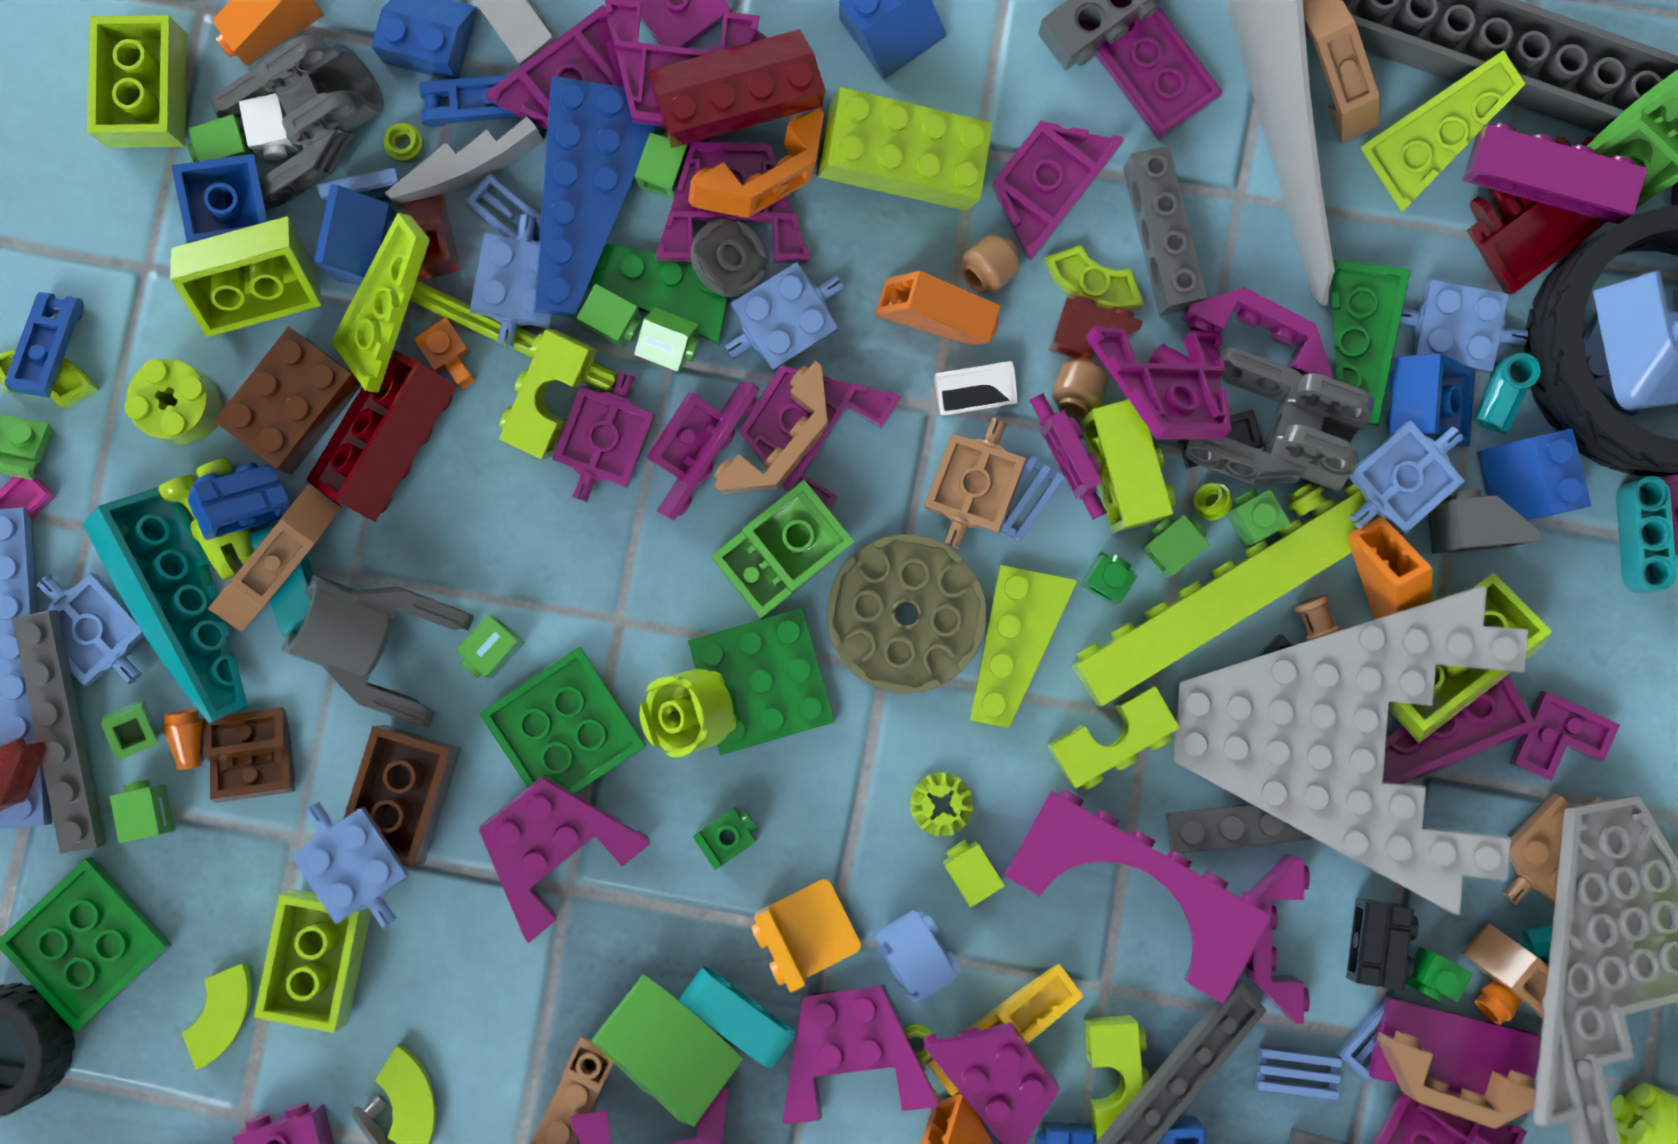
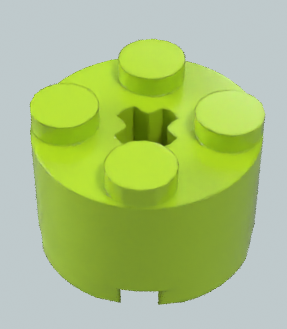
[124,359,224,445]
[640,669,737,758]
[1611,1082,1678,1144]

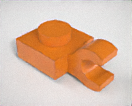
[413,317,476,389]

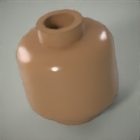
[961,234,1020,293]
[1052,357,1108,419]

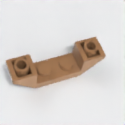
[1303,0,1380,143]
[713,361,828,495]
[208,483,342,632]
[1461,923,1549,1019]
[1377,1030,1537,1129]
[530,1035,614,1144]

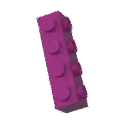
[1462,123,1648,224]

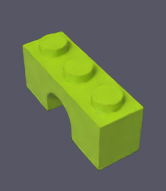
[499,329,598,460]
[1046,686,1180,791]
[1083,1015,1149,1142]

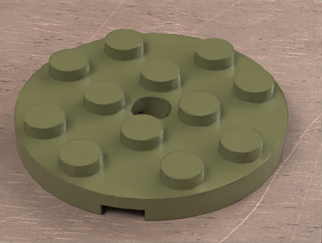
[827,534,986,693]

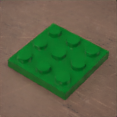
[688,608,835,755]
[479,647,647,794]
[0,857,172,1032]

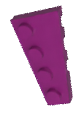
[1382,675,1537,784]

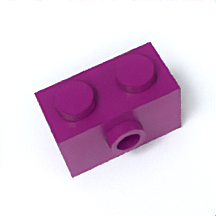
[232,1102,335,1144]

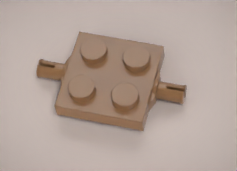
[924,418,1027,549]
[1503,793,1604,906]

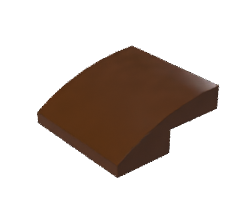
[203,707,295,803]

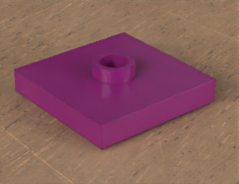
[631,0,732,48]

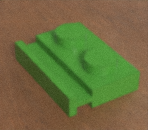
[0,414,54,480]

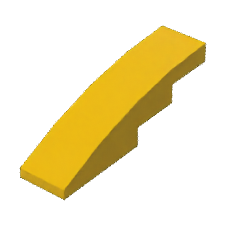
[926,964,1084,1097]

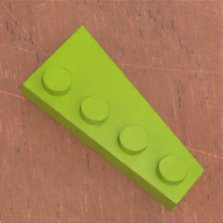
[1360,50,1525,212]
[331,213,430,392]
[969,565,1078,728]

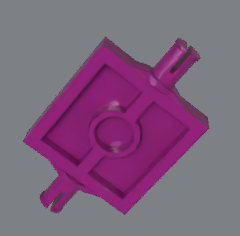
[552,372,656,503]
[1029,393,1108,520]

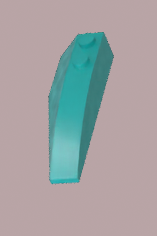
[82,487,248,723]

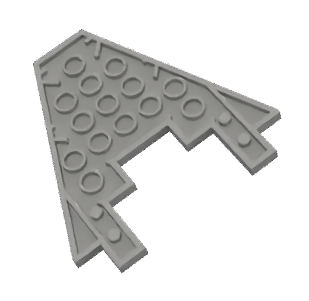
[1174,587,1528,914]
[1534,796,1678,1144]

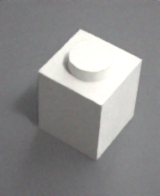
[239,93,299,161]

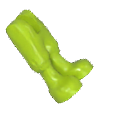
[158,458,254,581]

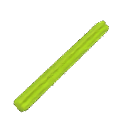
[409,280,618,392]

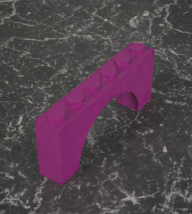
[1004,788,1272,1004]

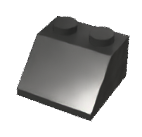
[1428,490,1543,554]

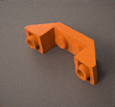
[688,107,824,218]

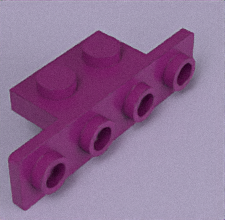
[646,381,759,521]

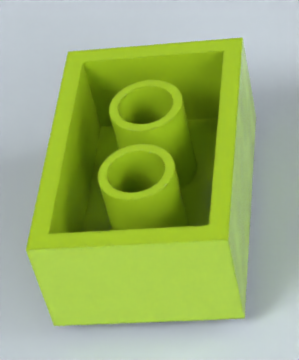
[87,15,187,148]
[170,216,321,337]
[1081,399,1176,534]
[254,889,371,1033]

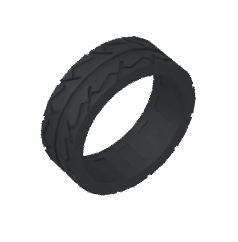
[1523,206,1678,476]

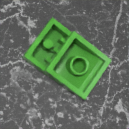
[1587,70,1678,209]
[711,480,854,619]
[591,975,743,1127]

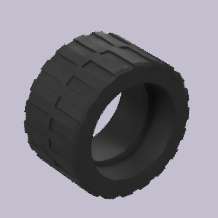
[0,983,75,1117]

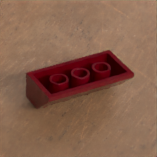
[648,29,826,148]
[306,349,457,522]

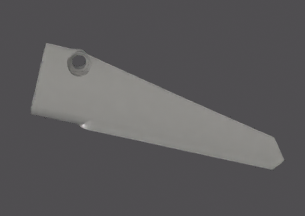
[1226,0,1335,306]

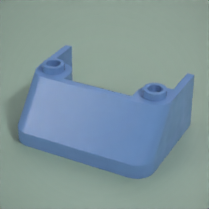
[1593,271,1678,410]

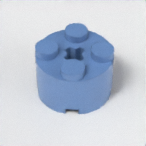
[871,910,962,1007]

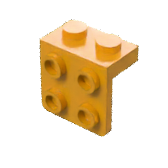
[751,878,861,993]

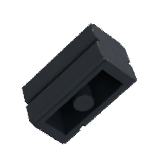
[1346,898,1419,991]

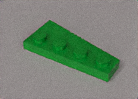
[588,244,729,346]
[1331,260,1411,427]

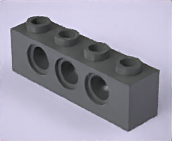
[1038,0,1162,71]
[1123,145,1207,317]

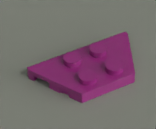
[486,5,624,129]
[992,121,1124,261]
[923,1023,1060,1144]

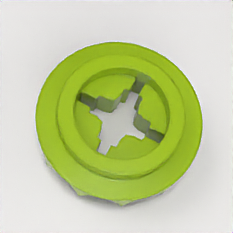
[910,772,974,837]

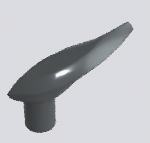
[353,1094,389,1144]

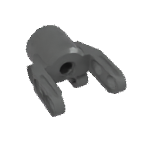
[210,33,384,209]
[1185,348,1375,491]
[281,575,474,727]

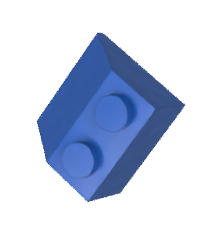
[371,0,478,79]
[839,0,946,80]
[171,154,268,244]
[314,184,397,286]
[1387,353,1475,447]
[1477,428,1592,521]

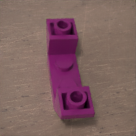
[1180,287,1333,378]
[1245,855,1310,1024]

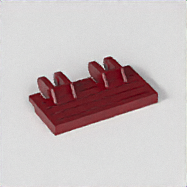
[1466,135,1608,294]

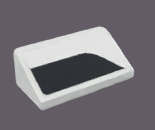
[934,361,1018,417]

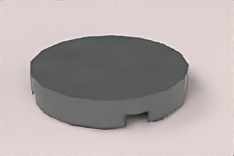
[690,218,766,297]

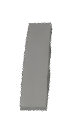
[385,117,544,209]

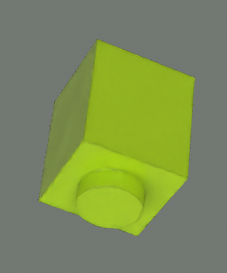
[942,840,1005,908]

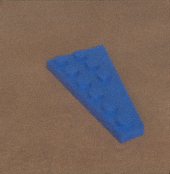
[534,76,656,317]

